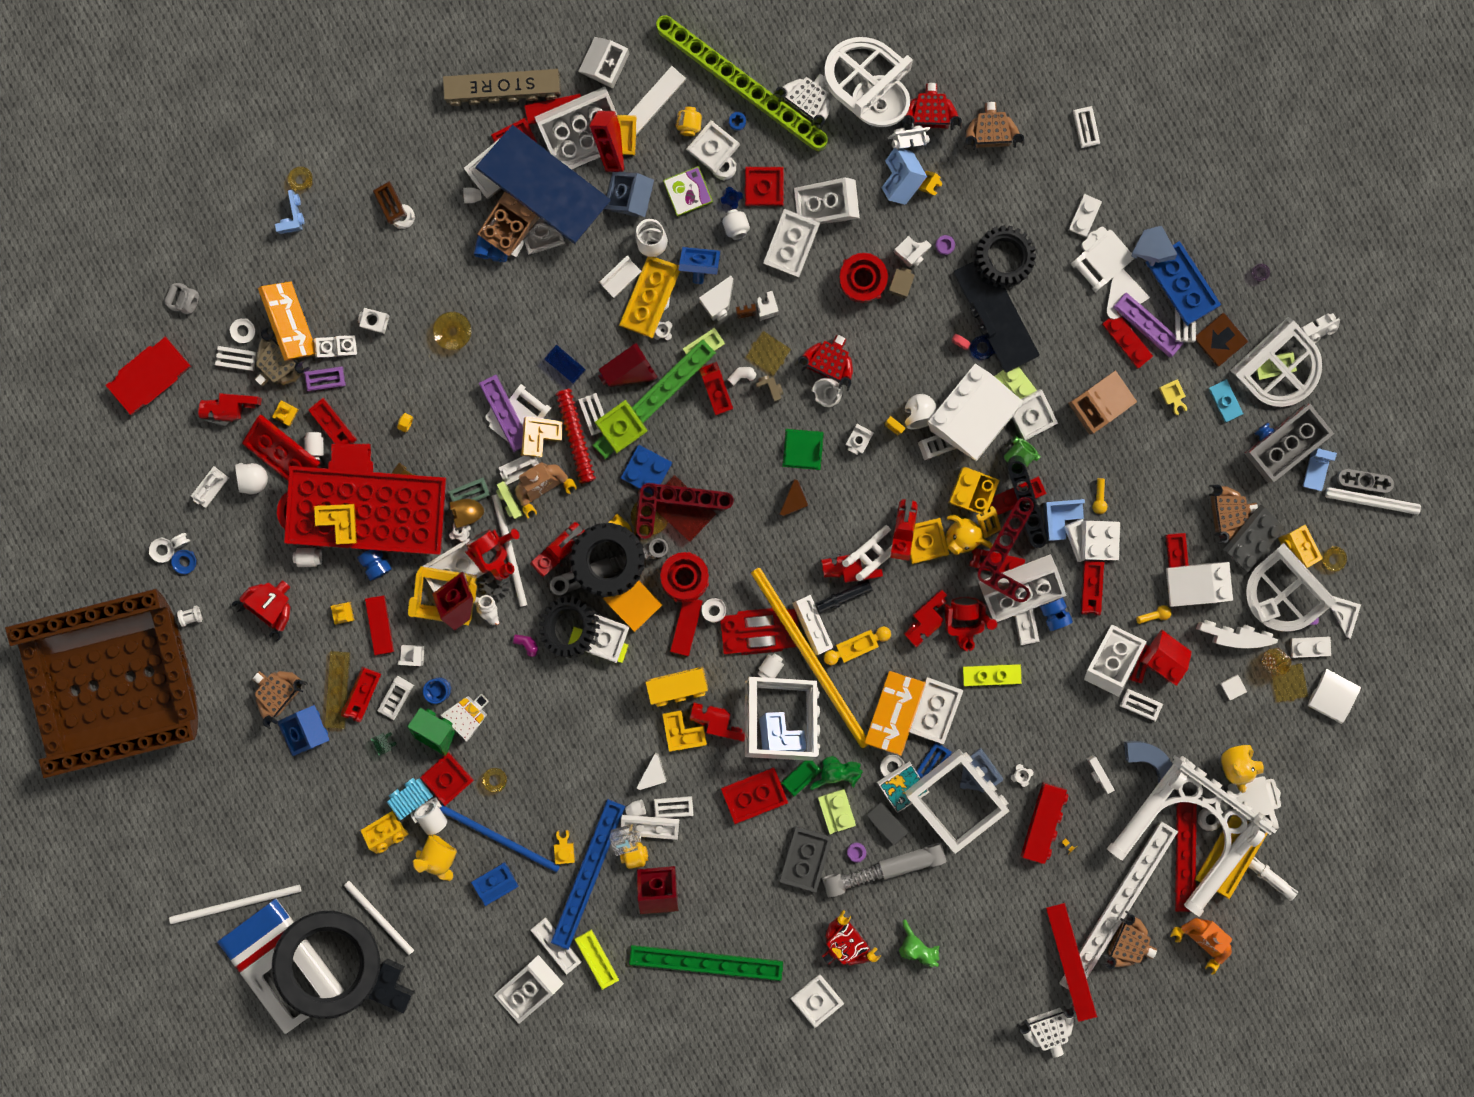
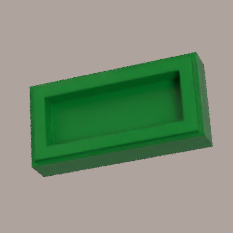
[781,760,822,797]

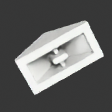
[637,752,667,790]

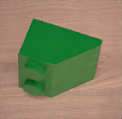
[408,708,455,756]

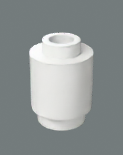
[304,432,324,460]
[293,548,322,567]
[757,653,784,678]

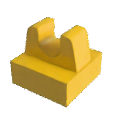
[918,171,942,195]
[272,400,299,426]
[331,602,354,625]

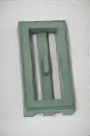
[448,477,491,502]

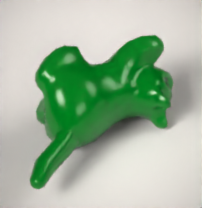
[810,756,863,790]

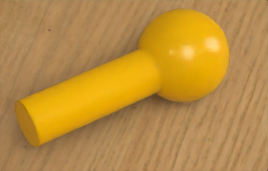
[1092,478,1108,515]
[1136,605,1171,624]

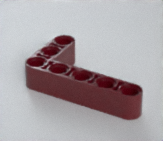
[634,483,734,540]
[977,497,1034,602]

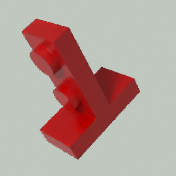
[699,362,733,415]

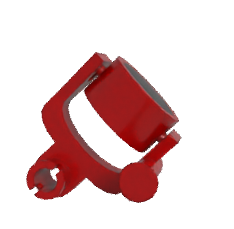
[465,529,520,581]
[945,597,998,652]

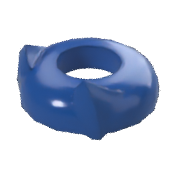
[171,550,196,574]

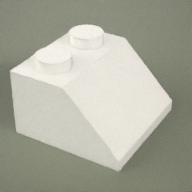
[699,276,733,321]

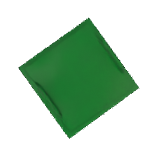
[783,429,824,470]

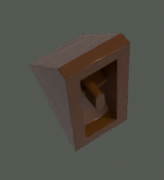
[779,479,808,516]

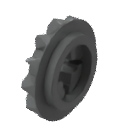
[479,571,510,601]

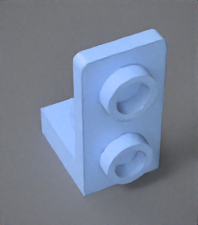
[275,190,305,234]
[1303,448,1337,491]

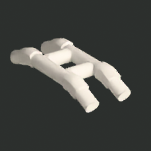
[842,525,892,581]

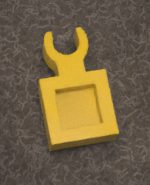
[554,830,575,864]

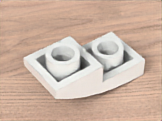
[314,335,357,358]

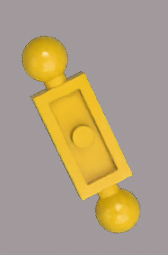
[823,626,891,665]

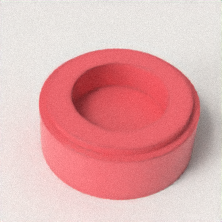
[951,334,971,350]

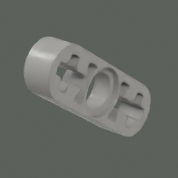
[1336,469,1394,493]

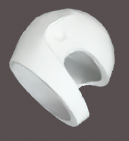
[635,219,668,257]
[905,394,937,429]
[235,463,268,494]

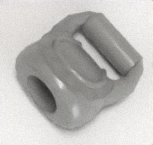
[165,283,199,314]

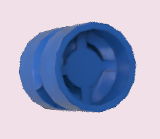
[357,550,392,581]
[1040,597,1073,631]
[423,677,451,704]

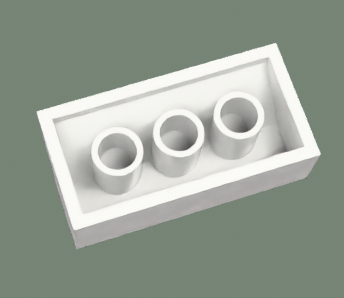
[978,554,1067,622]

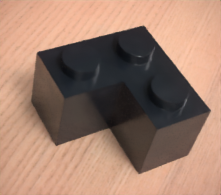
[369,959,415,1014]

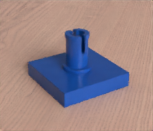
[679,247,720,284]

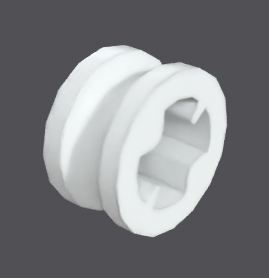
[170,533,190,549]

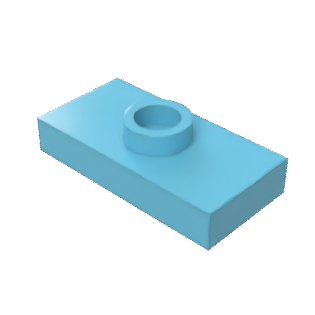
[1208,379,1243,422]

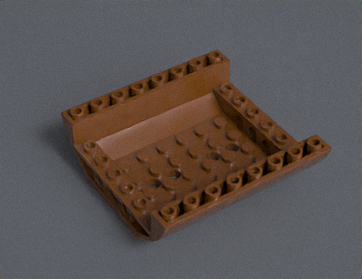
[5,589,198,778]

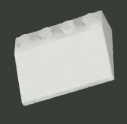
[535,87,617,169]
[928,364,1023,461]

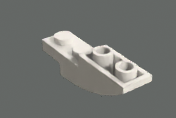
[1196,620,1278,648]

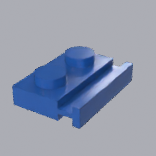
[471,862,519,906]

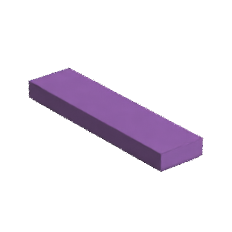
[1113,292,1184,358]
[479,375,523,452]

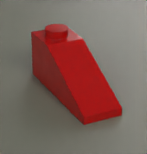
[589,111,624,172]

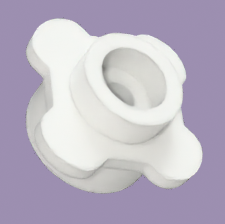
[653,321,672,340]
[449,522,471,542]
[1011,764,1033,787]

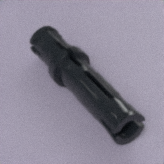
[815,580,873,614]

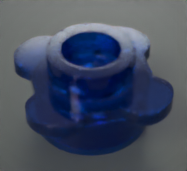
[721,187,743,209]

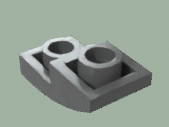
[867,803,909,845]

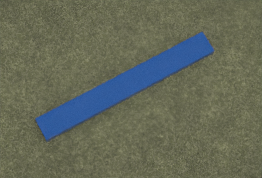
[551,799,625,950]

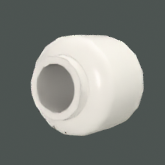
[722,209,750,240]

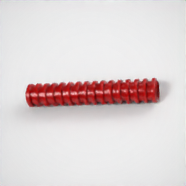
[555,389,596,484]

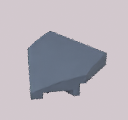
[1131,226,1177,266]
[960,748,1003,793]

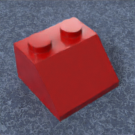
[1139,629,1192,686]

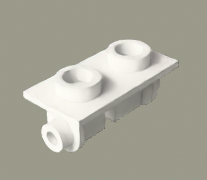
[888,125,930,149]
[1301,313,1340,343]
[499,456,539,485]
[191,466,229,508]

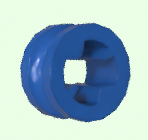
[729,112,746,131]
[1254,422,1274,440]

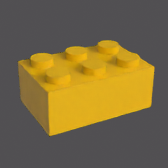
[646,666,708,707]

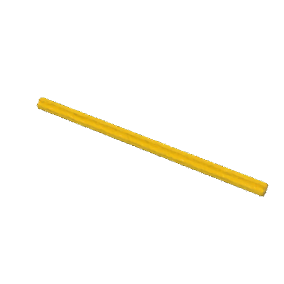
[751,568,868,748]

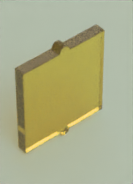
[746,331,791,376]
[1270,663,1308,702]

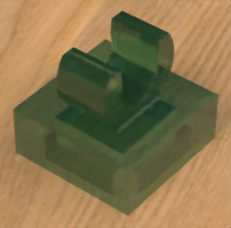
[371,732,397,756]

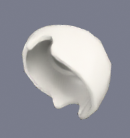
[812,378,842,407]

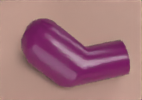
[513,634,538,657]

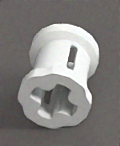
[177,605,202,627]

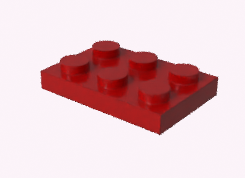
[721,767,788,824]

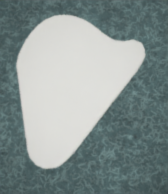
[1107,269,1150,319]

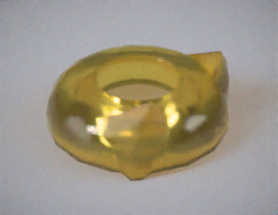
[288,167,313,191]
[1321,546,1347,572]
[482,768,507,793]

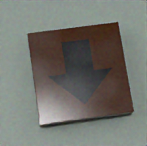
[1196,313,1248,367]

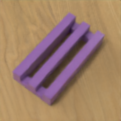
[304,367,346,391]

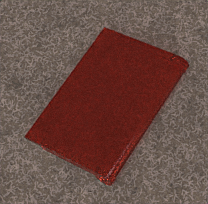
[656,475,716,542]

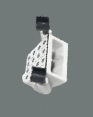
[773,74,830,130]
[1017,1004,1076,1057]

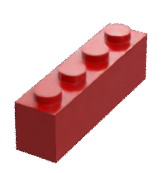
[1021,782,1068,864]

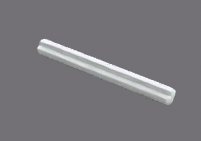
[1325,487,1421,514]

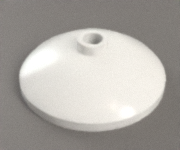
[853,75,910,127]

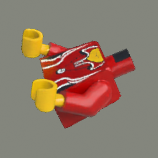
[822,910,881,965]

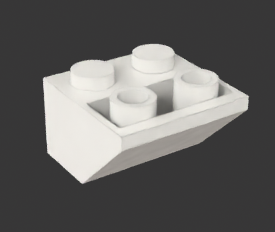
[578,37,629,88]

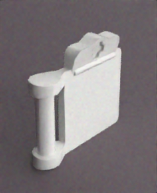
[1071,227,1134,293]
[486,384,551,442]
[1228,776,1281,829]

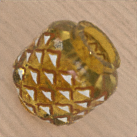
[1262,648,1292,676]

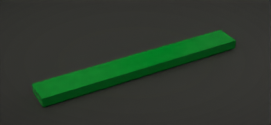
[629,945,783,981]

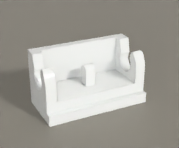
[757,291,779,321]

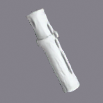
[1249,857,1298,901]

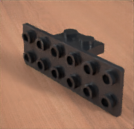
[954,256,1040,373]

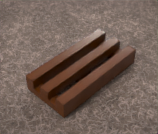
[373,182,407,225]
[736,304,756,319]

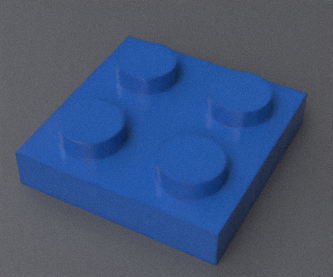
[621,445,673,495]

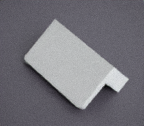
[600,256,642,298]

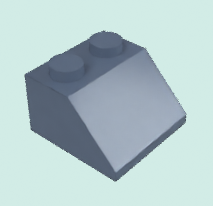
[605,172,654,217]

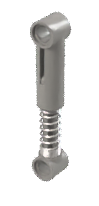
[550,538,669,595]
[822,843,947,898]

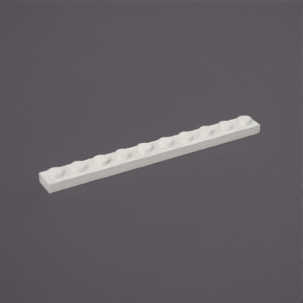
[1060,821,1178,990]

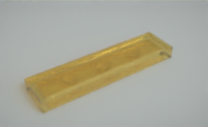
[325,651,350,729]

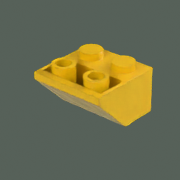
[948,466,1000,515]

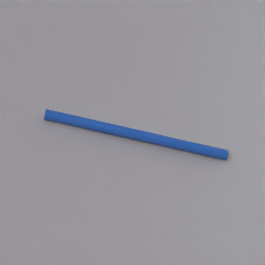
[440,804,560,873]

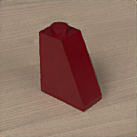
[598,343,659,387]

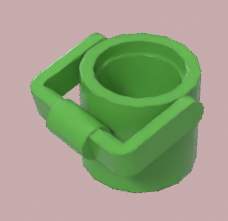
[1004,435,1040,470]

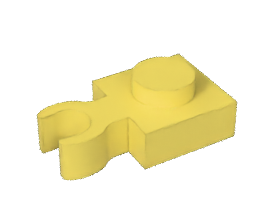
[1159,379,1187,415]

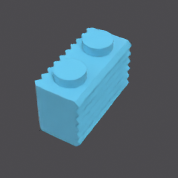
[387,778,433,820]

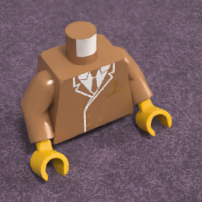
[515,463,577,518]

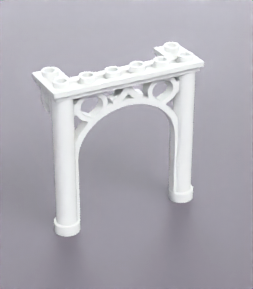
[1107,755,1277,917]

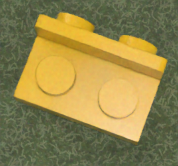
[1278,524,1323,568]
[361,811,409,854]

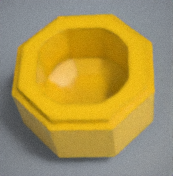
[397,413,413,433]

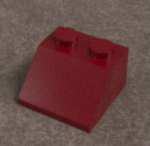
[432,572,474,630]
[637,866,678,914]

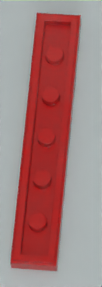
[1175,802,1197,912]
[1046,903,1097,1022]

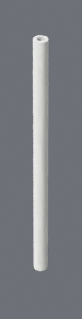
[169,885,301,924]

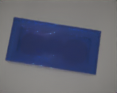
[544,345,586,384]

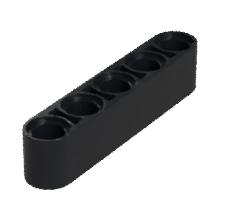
[1008,455,1047,548]

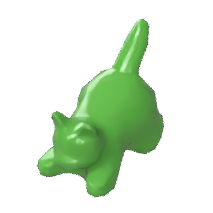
[899,919,940,967]

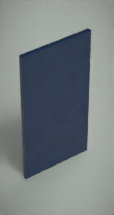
[475,125,611,244]

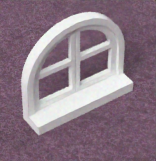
[824,37,913,118]
[1230,317,1322,407]
[1246,544,1337,631]

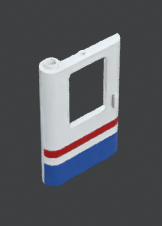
[217,898,345,1034]

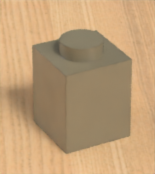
[888,267,915,299]

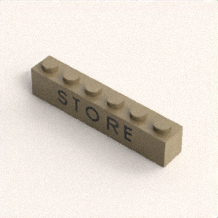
[443,69,561,106]

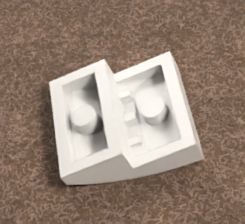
[1307,670,1361,724]

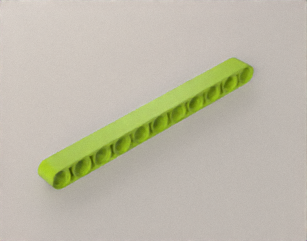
[656,15,828,151]

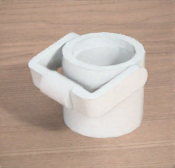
[410,797,447,835]

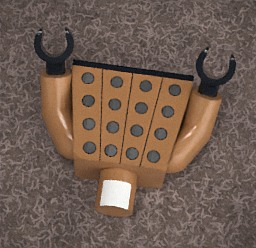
[964,102,1024,150]
[1209,484,1258,544]
[252,671,308,729]
[1102,910,1157,969]

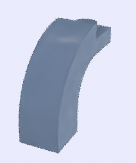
[1124,741,1173,798]

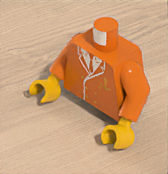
[1170,918,1232,975]

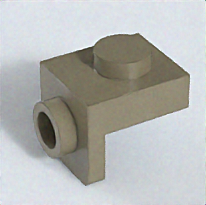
[755,375,784,402]

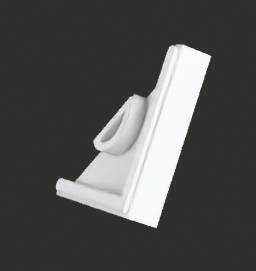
[1330,596,1361,639]

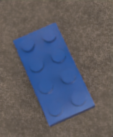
[1146,241,1221,326]

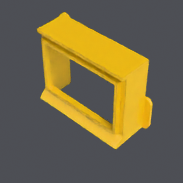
[408,566,477,625]

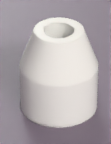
[463,188,481,203]
[625,800,646,816]

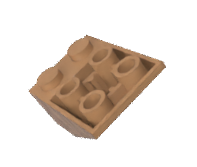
[478,191,539,256]
[1068,370,1137,435]

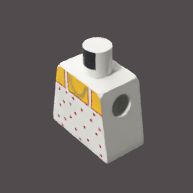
[441,694,489,741]

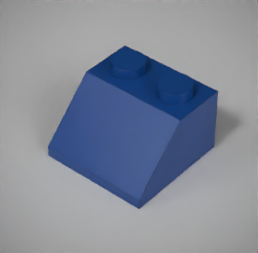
[278,705,329,756]

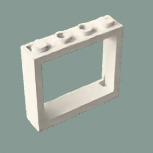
[745,677,820,761]
[905,749,1009,854]

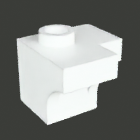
[894,236,932,268]

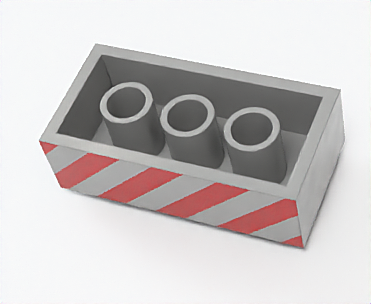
[1244,404,1334,483]

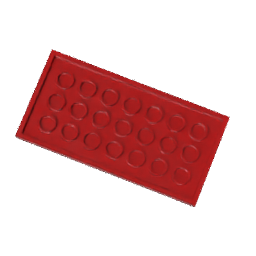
[284,466,446,555]

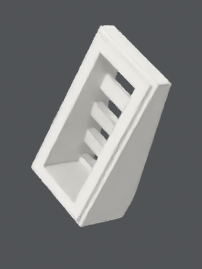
[918,435,957,460]
[378,676,414,720]

